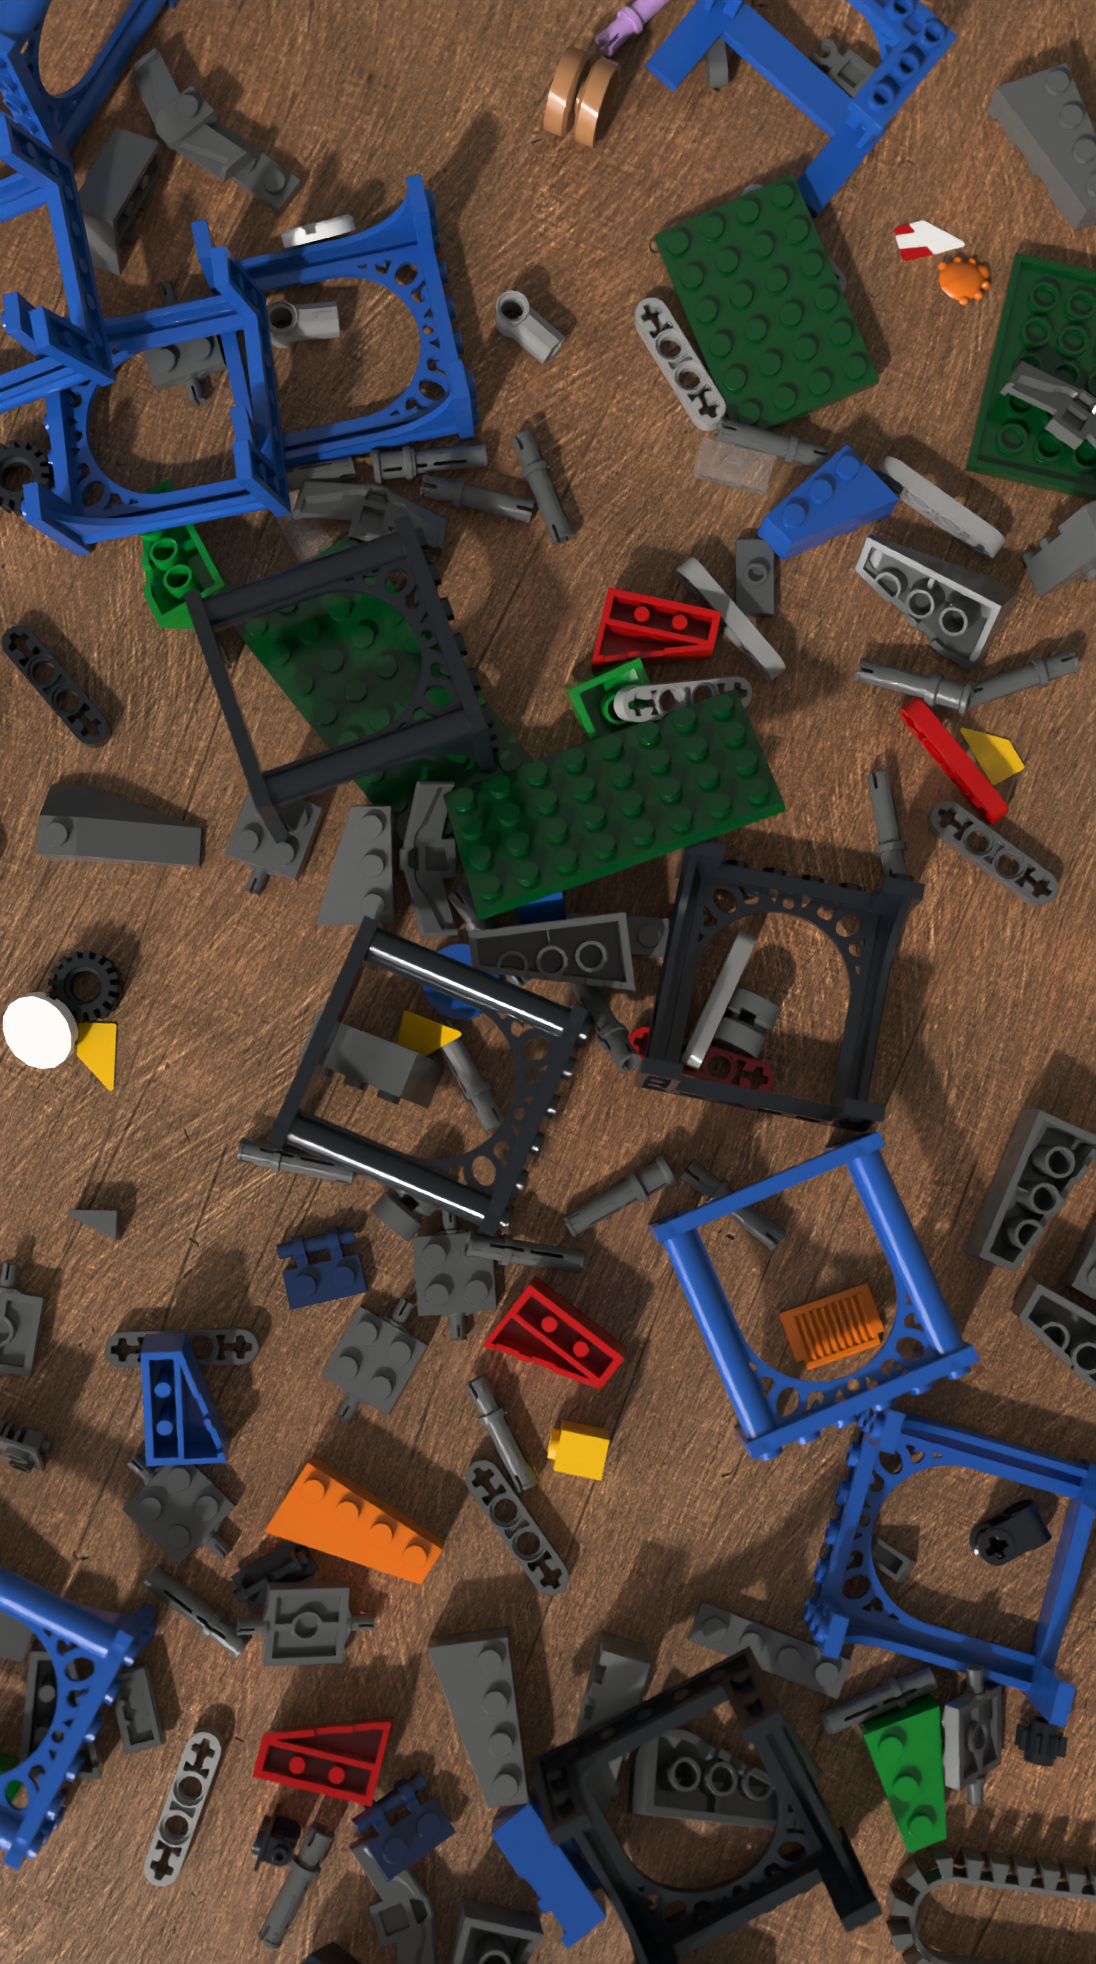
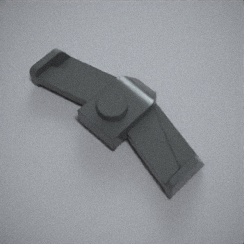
[132,48,253,183]
[999,361,1096,450]
[293,480,450,558]
[398,781,458,937]
[349,1832,438,1964]

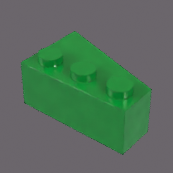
[858,1693,946,1853]

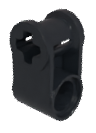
[969,1499,1052,1566]

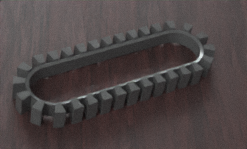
[885,1845,1096,1964]

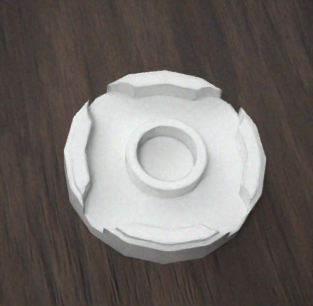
[281,214,356,248]
[3,992,78,1069]

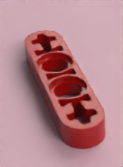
[899,697,1009,825]
[629,1027,774,1092]

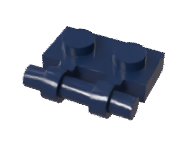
[276,1226,368,1310]
[351,1772,456,1882]

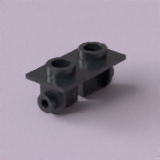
[231,1541,319,1611]
[251,1803,301,1872]

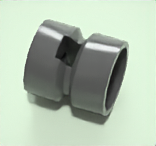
[713,987,782,1059]
[370,1189,438,1242]

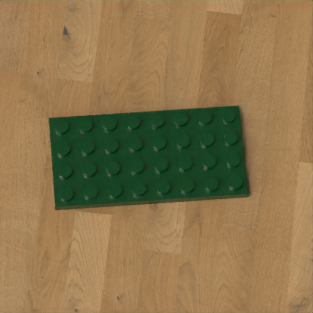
[232,532,534,843]
[443,689,786,920]

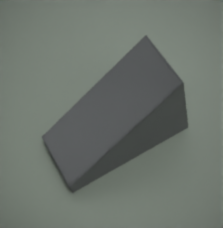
[68,1209,122,1240]
[856,1533,917,1584]

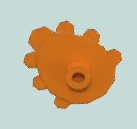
[938,256,990,306]

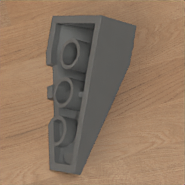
[37,784,203,867]

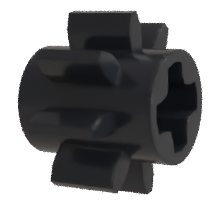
[1015,1716,1068,1767]

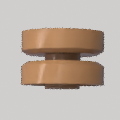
[543,45,621,149]

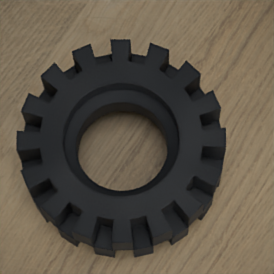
[0,440,55,516]
[48,950,125,1022]

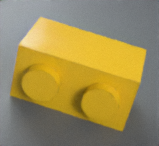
[547,1419,610,1481]

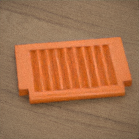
[778,1282,885,1371]

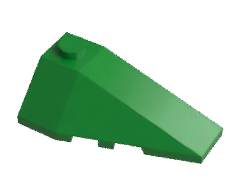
[137,479,231,629]
[562,657,650,742]

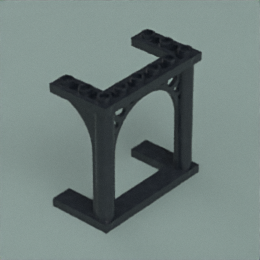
[183,515,499,844]
[634,837,925,1133]
[267,916,593,1236]
[531,1646,884,1964]

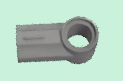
[495,290,565,365]
[267,300,340,348]

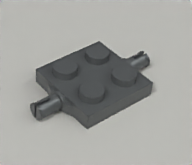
[143,280,228,406]
[225,790,325,896]
[412,1210,497,1341]
[0,1263,47,1377]
[321,1297,429,1423]
[122,1453,236,1565]
[236,1581,375,1666]
[942,1664,1001,1807]

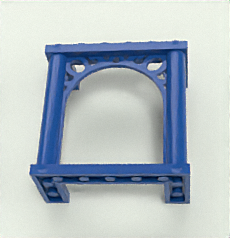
[0,0,179,169]
[645,0,958,219]
[0,115,116,414]
[191,174,480,468]
[1,245,292,556]
[647,1131,980,1461]
[803,1406,1096,1728]
[0,1565,159,1870]

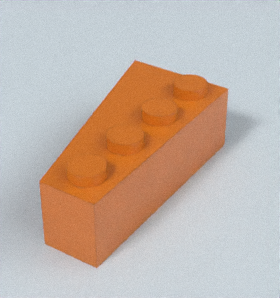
[264,1455,445,1585]

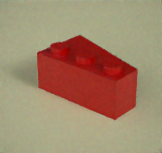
[591,587,722,672]
[482,1276,628,1390]
[252,1717,393,1806]

